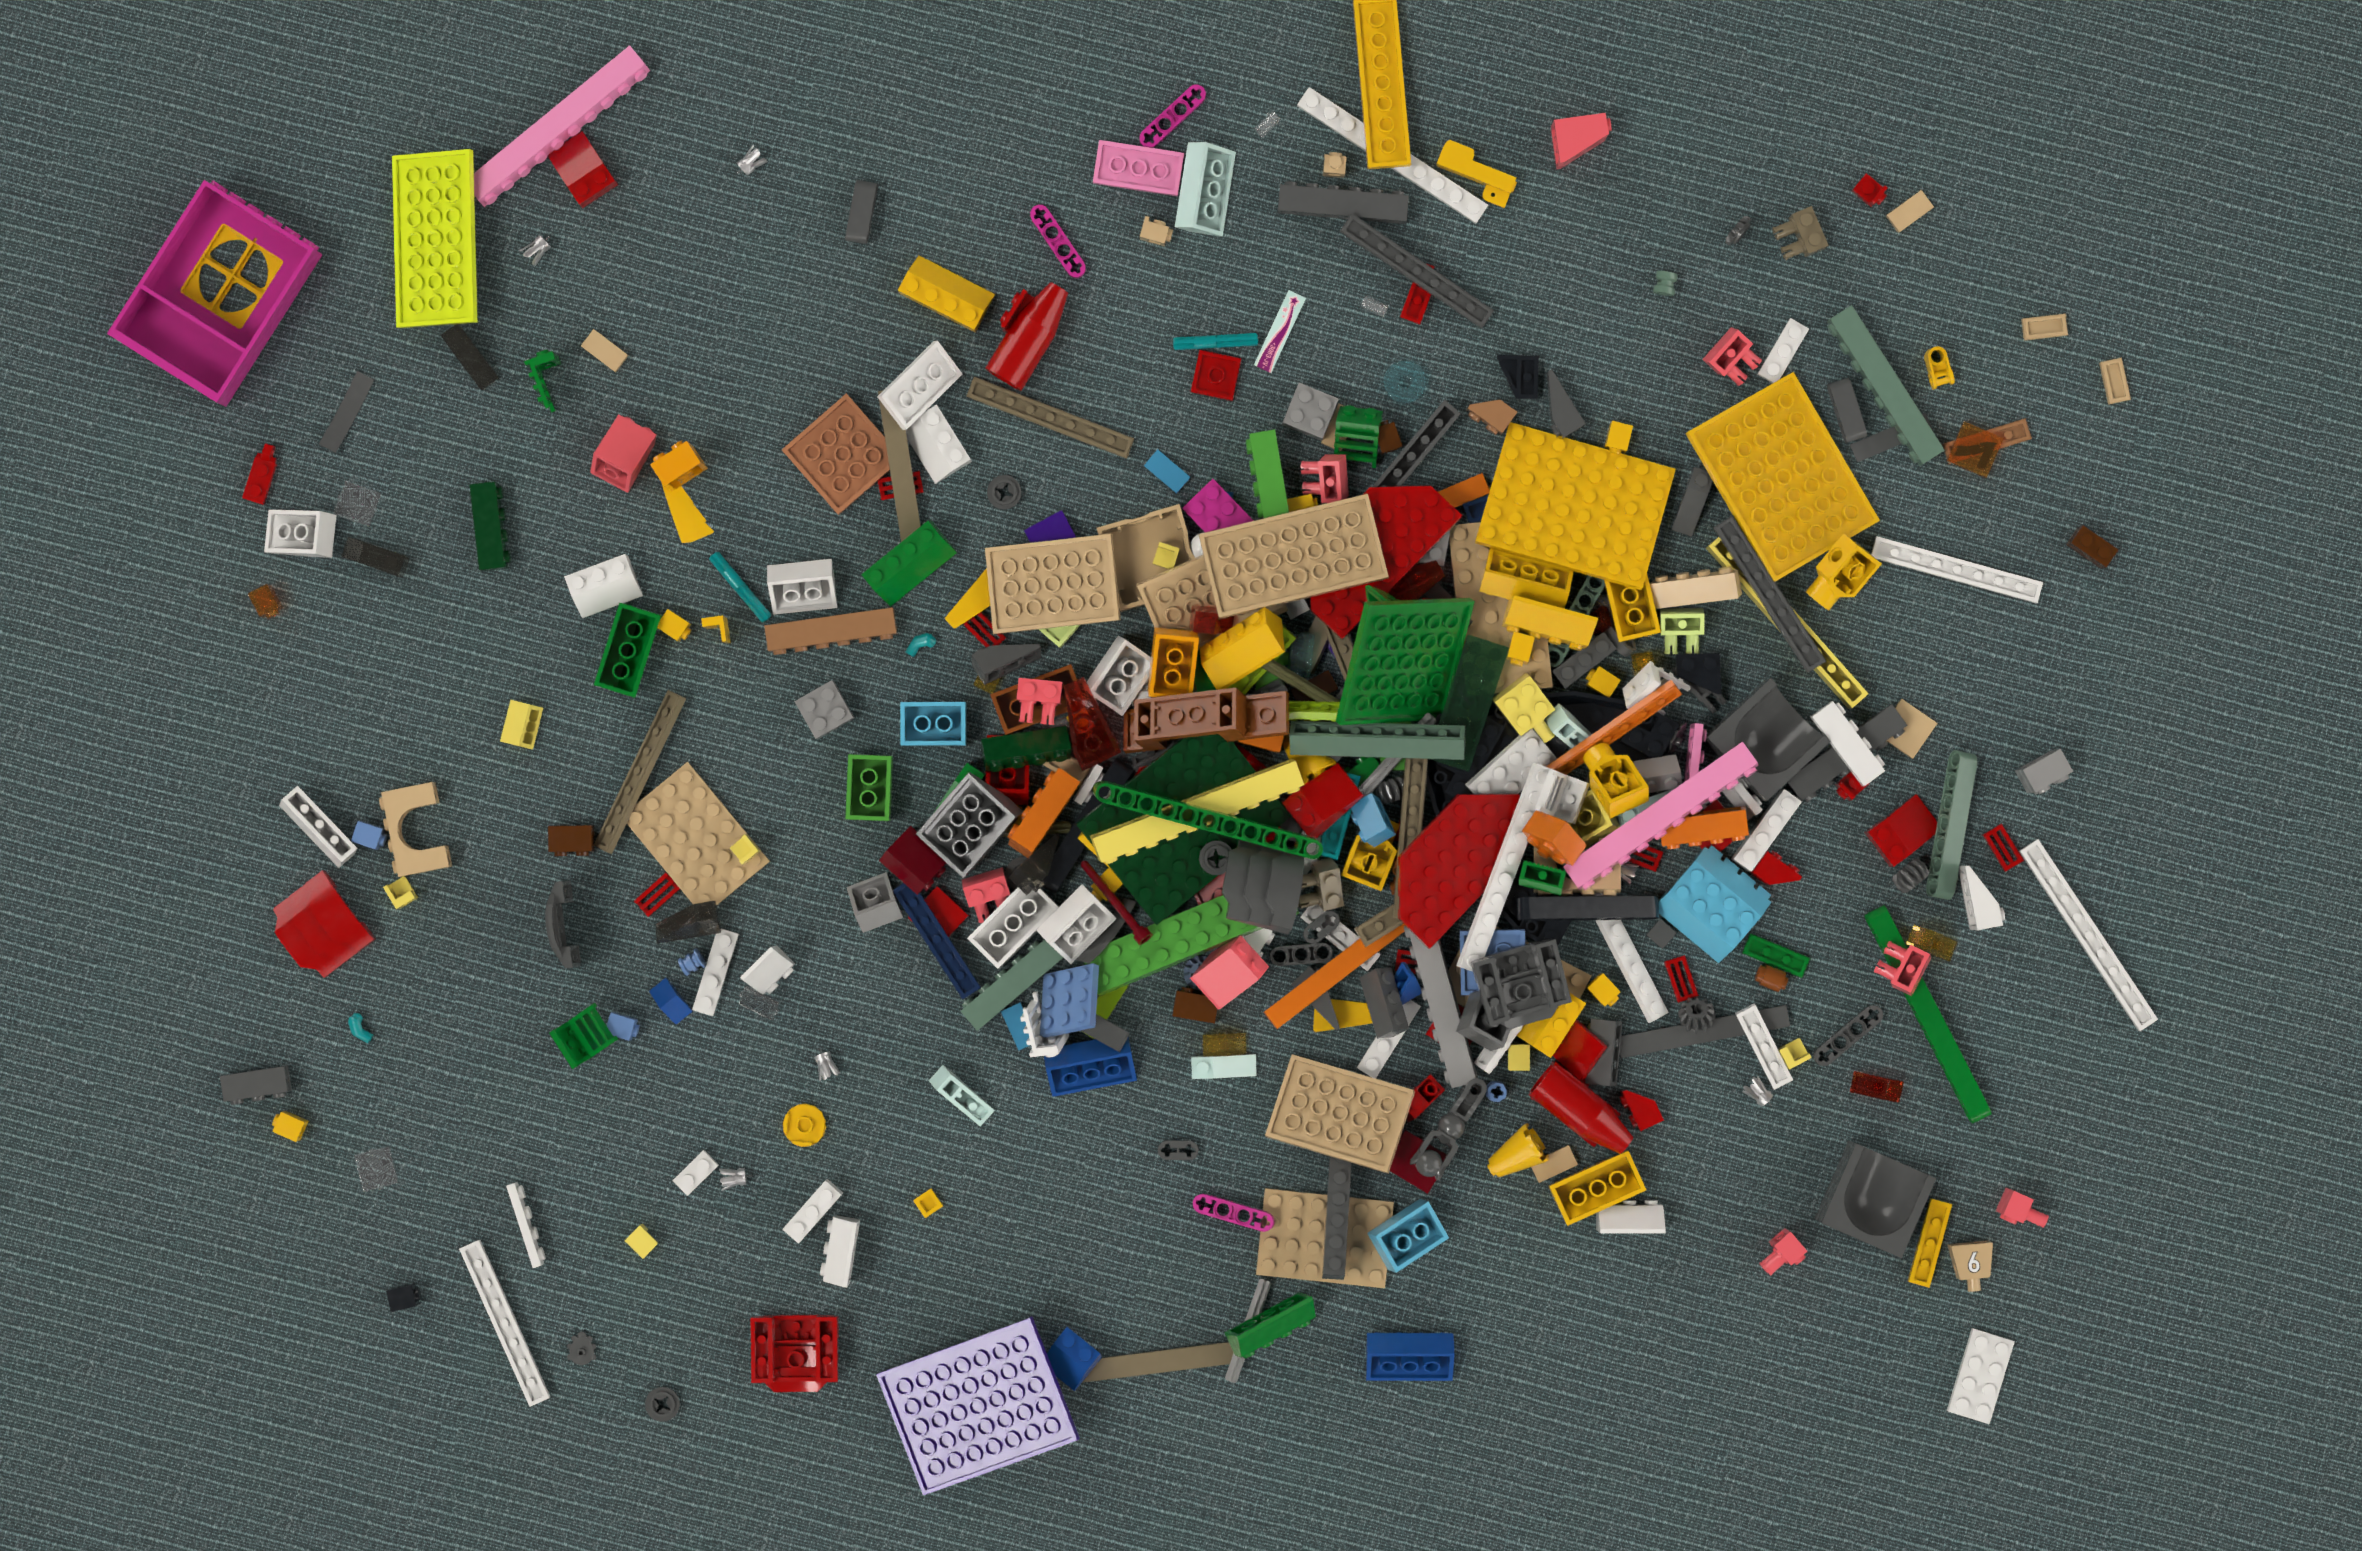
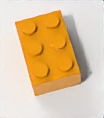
[650,440,708,492]
[1147,627,1199,697]

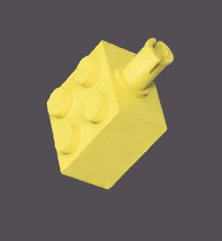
[1492,673,1555,743]
[1568,789,1620,849]

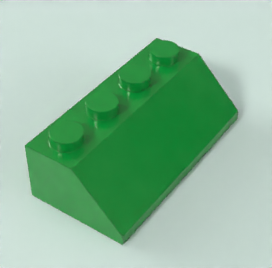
[861,519,957,607]
[594,603,661,698]
[1224,1292,1316,1359]

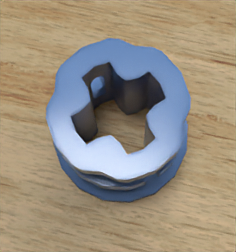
[678,948,706,976]
[1485,1080,1507,1102]

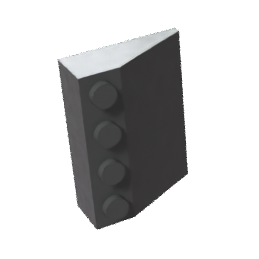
[916,772,1024,878]

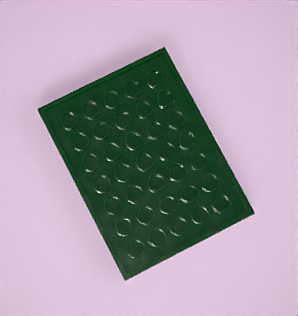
[1076,734,1291,925]

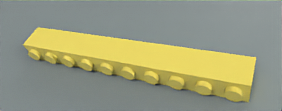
[1706,537,1868,709]
[1090,759,1304,864]

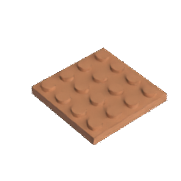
[782,393,890,515]

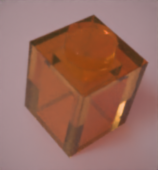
[248,584,283,619]

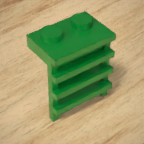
[524,349,561,413]
[1334,405,1383,468]
[549,1003,618,1069]

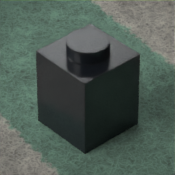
[386,1283,422,1312]

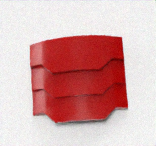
[273,870,376,978]
[750,1315,839,1392]

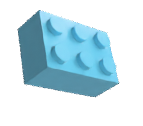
[900,702,967,746]
[1367,1199,1449,1273]

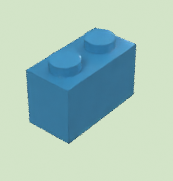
[1351,793,1396,847]

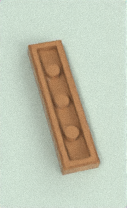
[1942,418,2032,465]

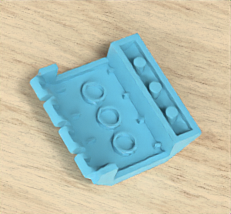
[1658,845,1771,963]

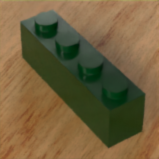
[469,482,511,572]
[981,726,1071,772]

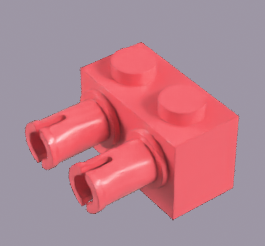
[1702,327,1762,386]
[1300,454,1349,503]
[1017,678,1063,725]
[962,867,1010,923]
[1874,941,1931,996]
[1996,1188,2049,1228]
[1759,1228,1807,1276]

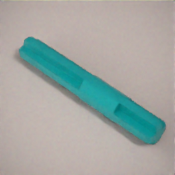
[1173,333,1258,350]
[709,552,771,622]

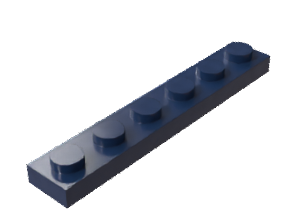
[892,883,981,999]

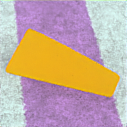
[661,482,714,543]
[945,568,990,628]
[1313,999,1372,1032]

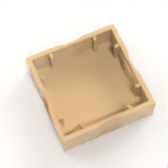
[1097,504,1195,612]

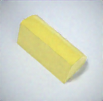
[500,700,543,750]

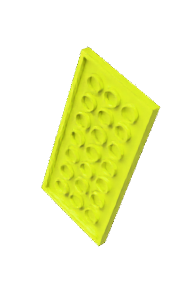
[392,149,478,328]

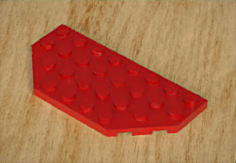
[1311,486,1462,640]
[1398,794,1530,949]

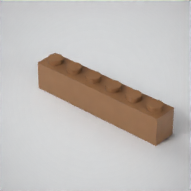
[764,607,898,655]

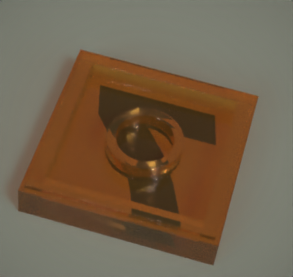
[1946,421,2004,478]

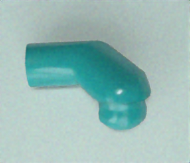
[905,633,936,657]
[348,1013,373,1044]

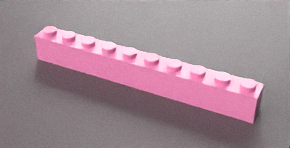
[474,45,650,207]
[1563,742,1759,890]

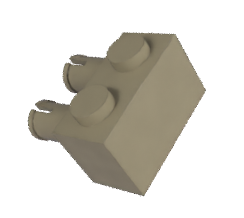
[1772,206,1829,260]
[1298,858,1344,911]

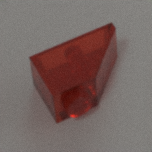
[1189,605,1234,634]
[1850,1071,1904,1103]

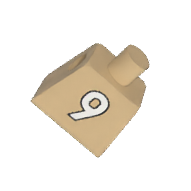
[1948,1241,1993,1292]

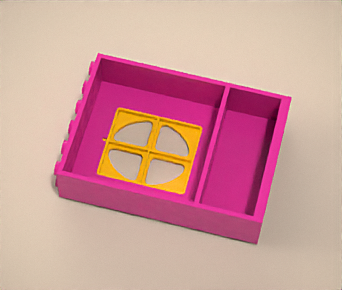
[107,180,322,407]

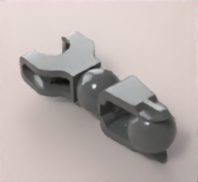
[1410,1078,1487,1181]

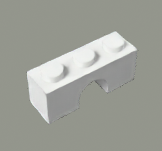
[782,1179,843,1244]

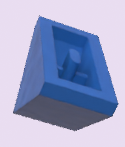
[1394,962,1421,1005]
[649,978,693,1025]

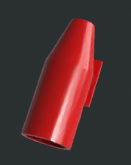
[985,282,1069,391]
[1528,1061,1634,1154]

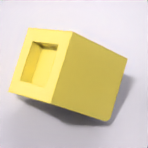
[1152,542,1180,569]
[730,834,761,865]
[383,876,418,909]
[1778,1038,1812,1070]
[1507,1044,1530,1071]
[625,1224,658,1259]

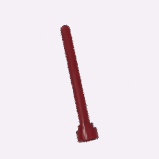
[1081,860,1153,945]

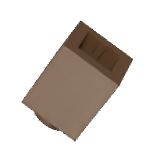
[1466,400,1517,435]

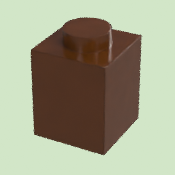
[1378,420,1402,455]

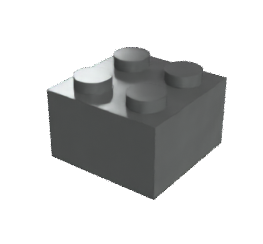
[1456,991,1511,1051]

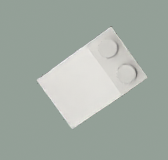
[264,510,336,558]
[1958,865,2005,930]
[740,946,795,995]

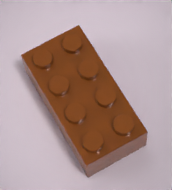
[990,664,1087,735]

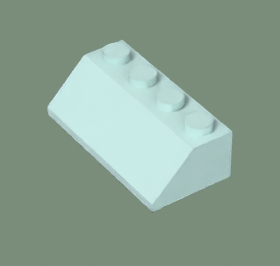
[1175,142,1236,236]

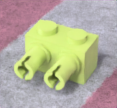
[1660,608,1704,654]

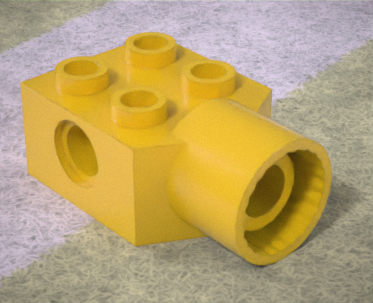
[1805,533,1882,611]
[1583,743,1649,818]
[1340,820,1400,891]

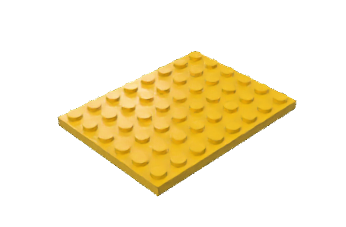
[1685,372,1880,582]
[1475,422,1676,591]

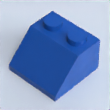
[1047,1327,1102,1392]

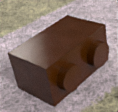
[2066,525,2118,569]
[548,825,594,856]
[1172,987,1217,1024]

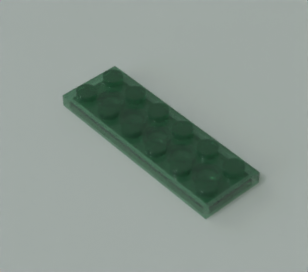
[1431,635,1509,772]

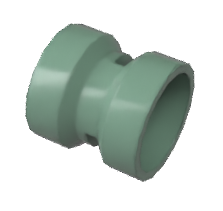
[1653,271,1678,296]

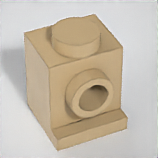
[1323,152,1346,178]
[1140,216,1173,247]

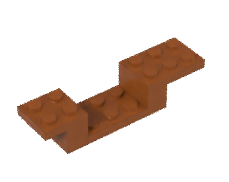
[1123,688,1289,754]

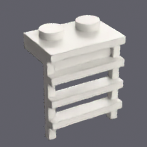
[1622,661,1691,715]
[1535,769,1590,824]
[1702,778,1762,821]
[1020,991,1069,1057]

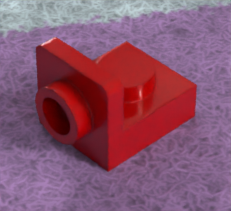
[1852,173,1888,207]
[1835,771,1870,801]

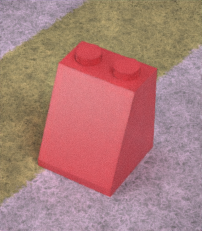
[1551,113,1612,169]
[590,414,657,493]
[1190,935,1269,1010]

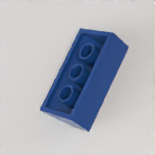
[1044,1037,1137,1097]
[1366,1332,1454,1381]

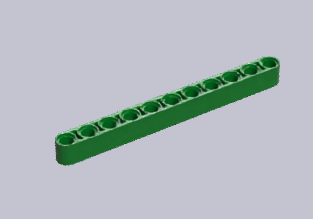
[1093,781,1323,859]
[1864,905,1992,1124]

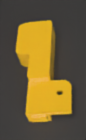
[1436,140,1517,208]

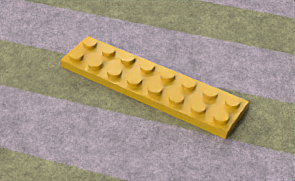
[1353,0,1411,169]

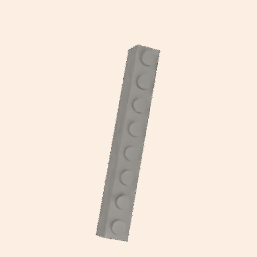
[1404,926,1478,1088]

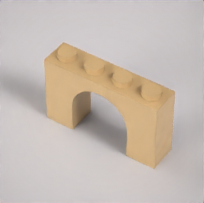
[379,782,453,877]
[1534,838,1621,896]

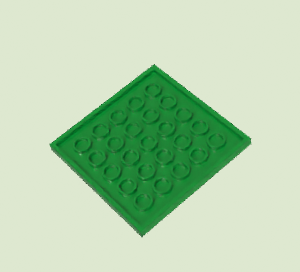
[1335,598,1475,725]

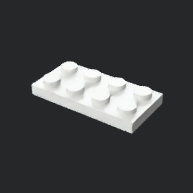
[877,341,962,430]
[1465,729,1557,795]
[1947,1328,2015,1424]

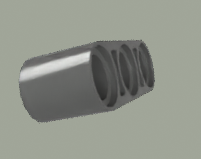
[845,180,878,245]
[1827,378,1867,443]
[1270,943,1332,966]

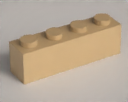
[1650,567,1742,609]

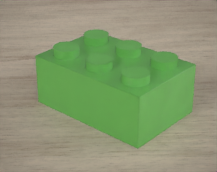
[846,754,893,821]

